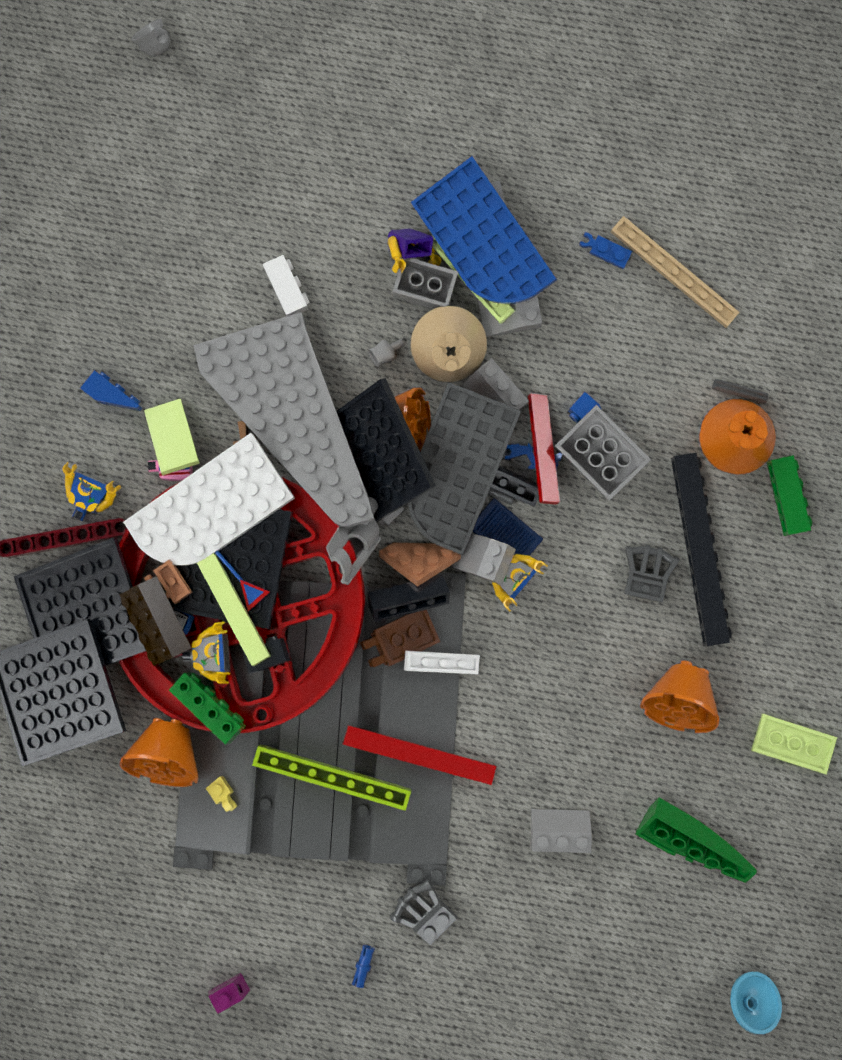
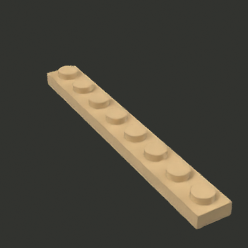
[611,216,740,328]

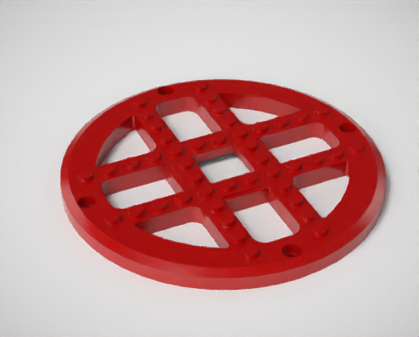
[119,477,365,733]

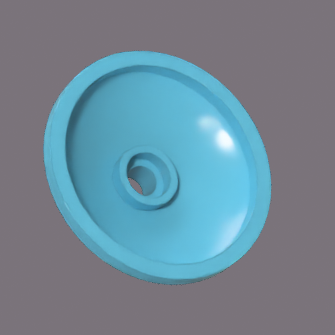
[730,972,782,1034]

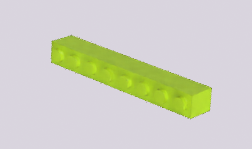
[252,744,411,811]

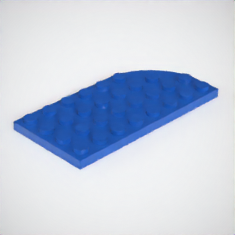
[411,156,557,304]

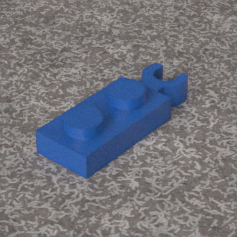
[579,232,632,269]

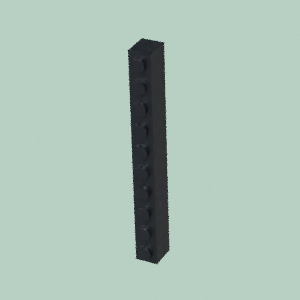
[671,453,732,646]

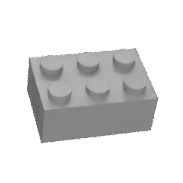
[392,258,458,309]

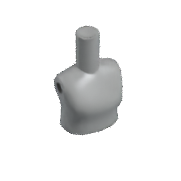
[368,339,404,367]

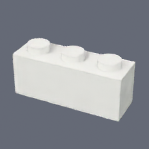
[263,255,310,316]

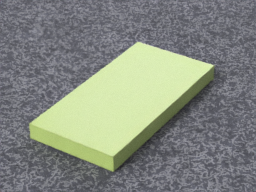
[144,399,200,475]
[751,714,837,775]

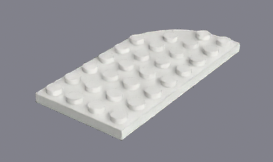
[123,433,295,565]

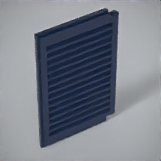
[473,498,543,556]

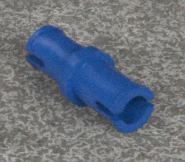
[352,945,375,988]

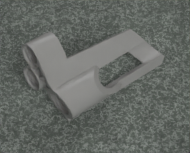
[326,497,381,585]

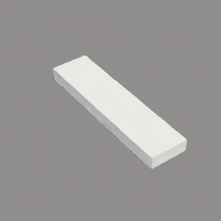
[404,651,480,674]

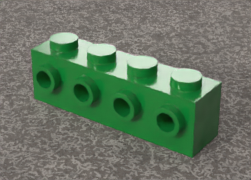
[766,455,812,536]
[169,672,246,745]

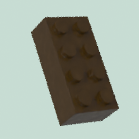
[119,576,191,666]

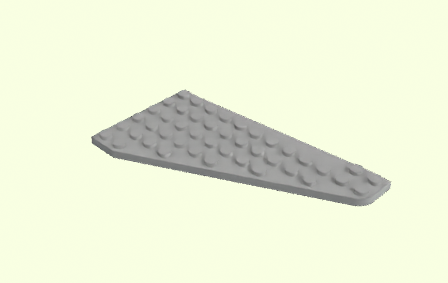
[194,312,375,528]

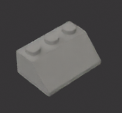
[462,358,529,410]
[530,809,592,853]

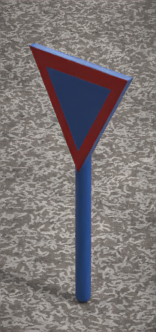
[215,551,270,611]

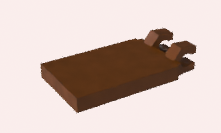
[359,610,441,668]

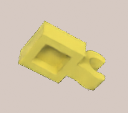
[206,776,238,812]

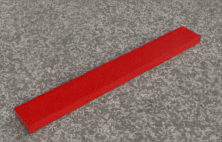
[343,725,497,785]

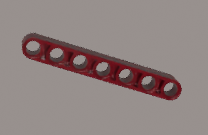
[0,518,127,558]

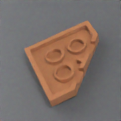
[379,542,461,587]

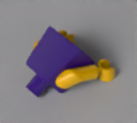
[388,229,442,273]

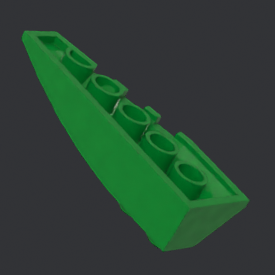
[635,797,757,883]

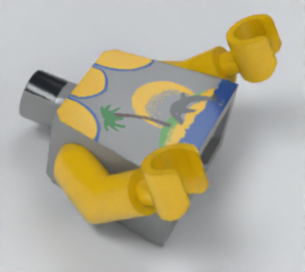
[492,554,548,612]
[182,622,230,684]

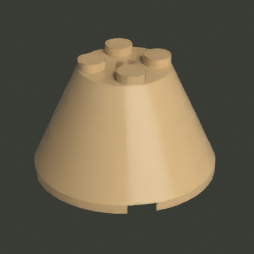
[411,306,487,382]

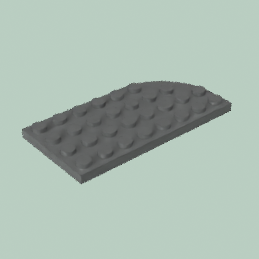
[408,382,521,555]

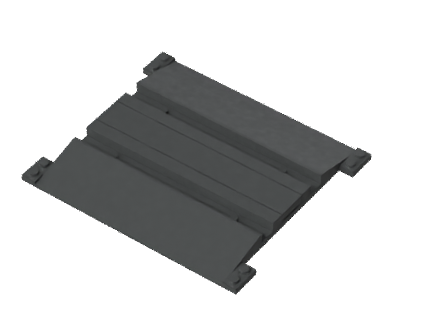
[173,572,466,886]

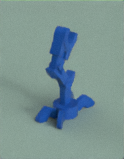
[505,443,562,470]

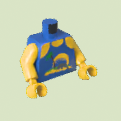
[62,462,121,521]

